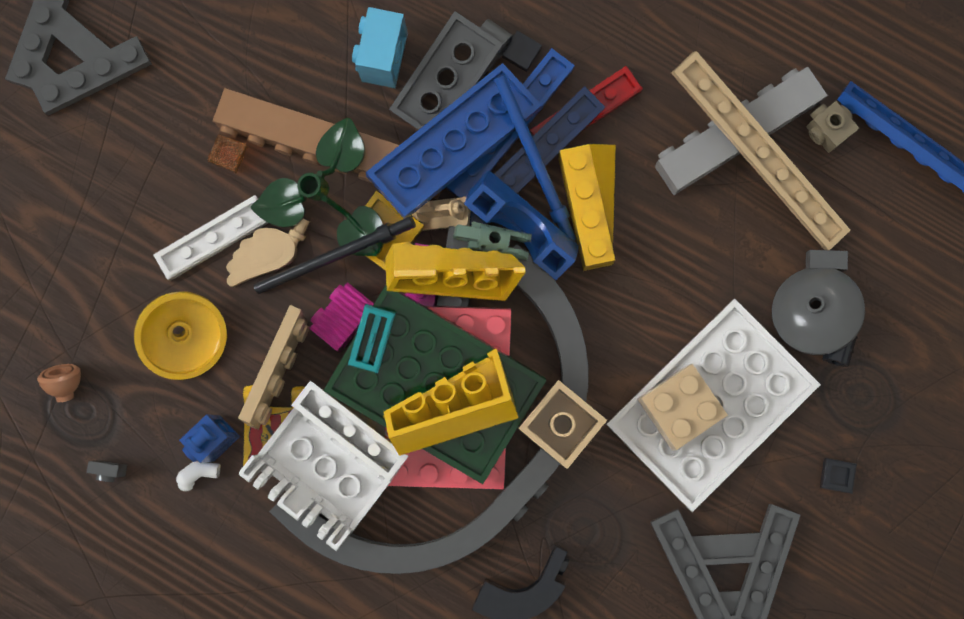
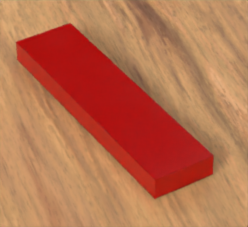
[530,66,643,136]

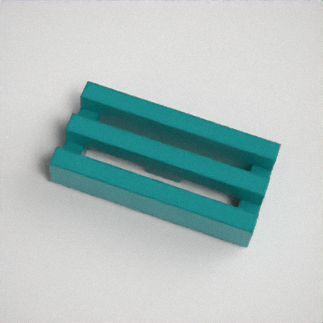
[348,304,396,373]

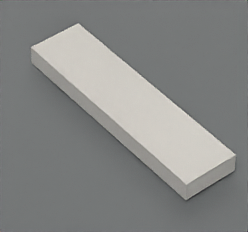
[153,195,268,281]

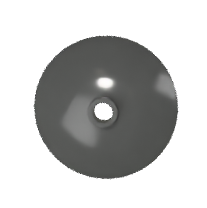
[772,268,865,355]

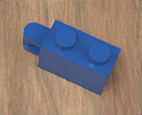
[179,414,240,463]

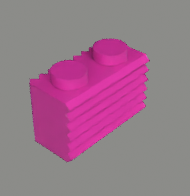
[309,282,374,353]

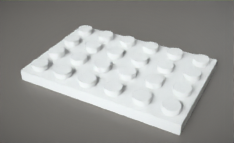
[606,299,821,512]

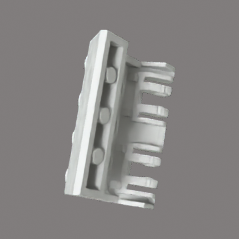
[239,381,409,551]

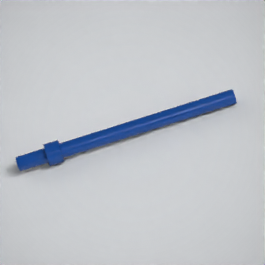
[494,74,576,241]

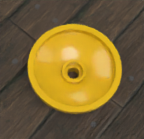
[134,292,227,380]

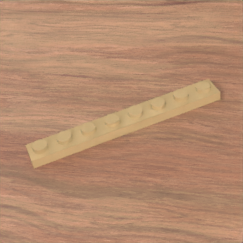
[671,51,850,250]

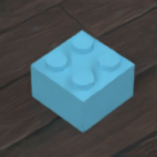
[352,7,408,89]

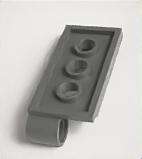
[389,11,513,130]

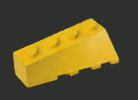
[558,144,616,271]
[385,242,526,301]
[383,348,519,456]

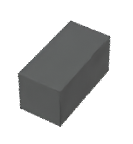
[806,250,848,272]

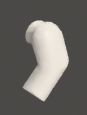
[176,461,220,491]

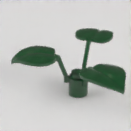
[251,118,384,256]

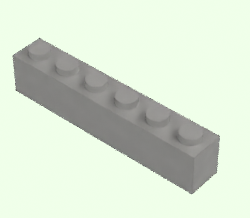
[655,67,828,195]

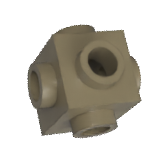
[806,101,859,153]

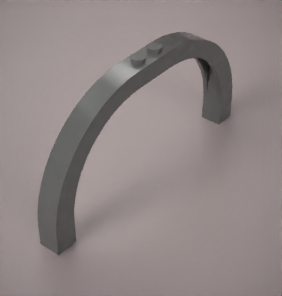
[269,244,588,574]

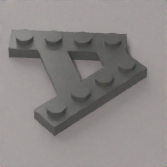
[5,0,152,116]
[650,504,800,619]

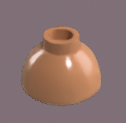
[37,364,81,402]

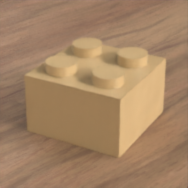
[637,364,728,450]
[518,380,607,469]

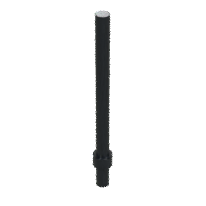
[254,216,416,294]

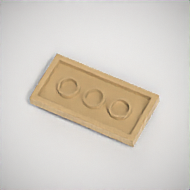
[238,305,309,430]

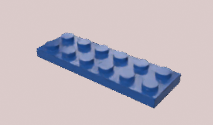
[366,63,542,219]

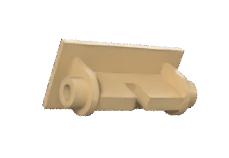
[412,197,471,231]

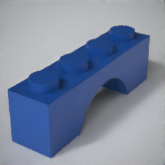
[464,170,579,280]

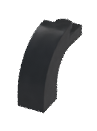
[472,544,570,619]

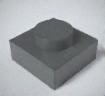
[86,460,127,482]

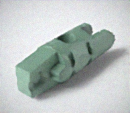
[453,222,532,261]

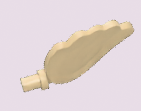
[226,219,310,287]

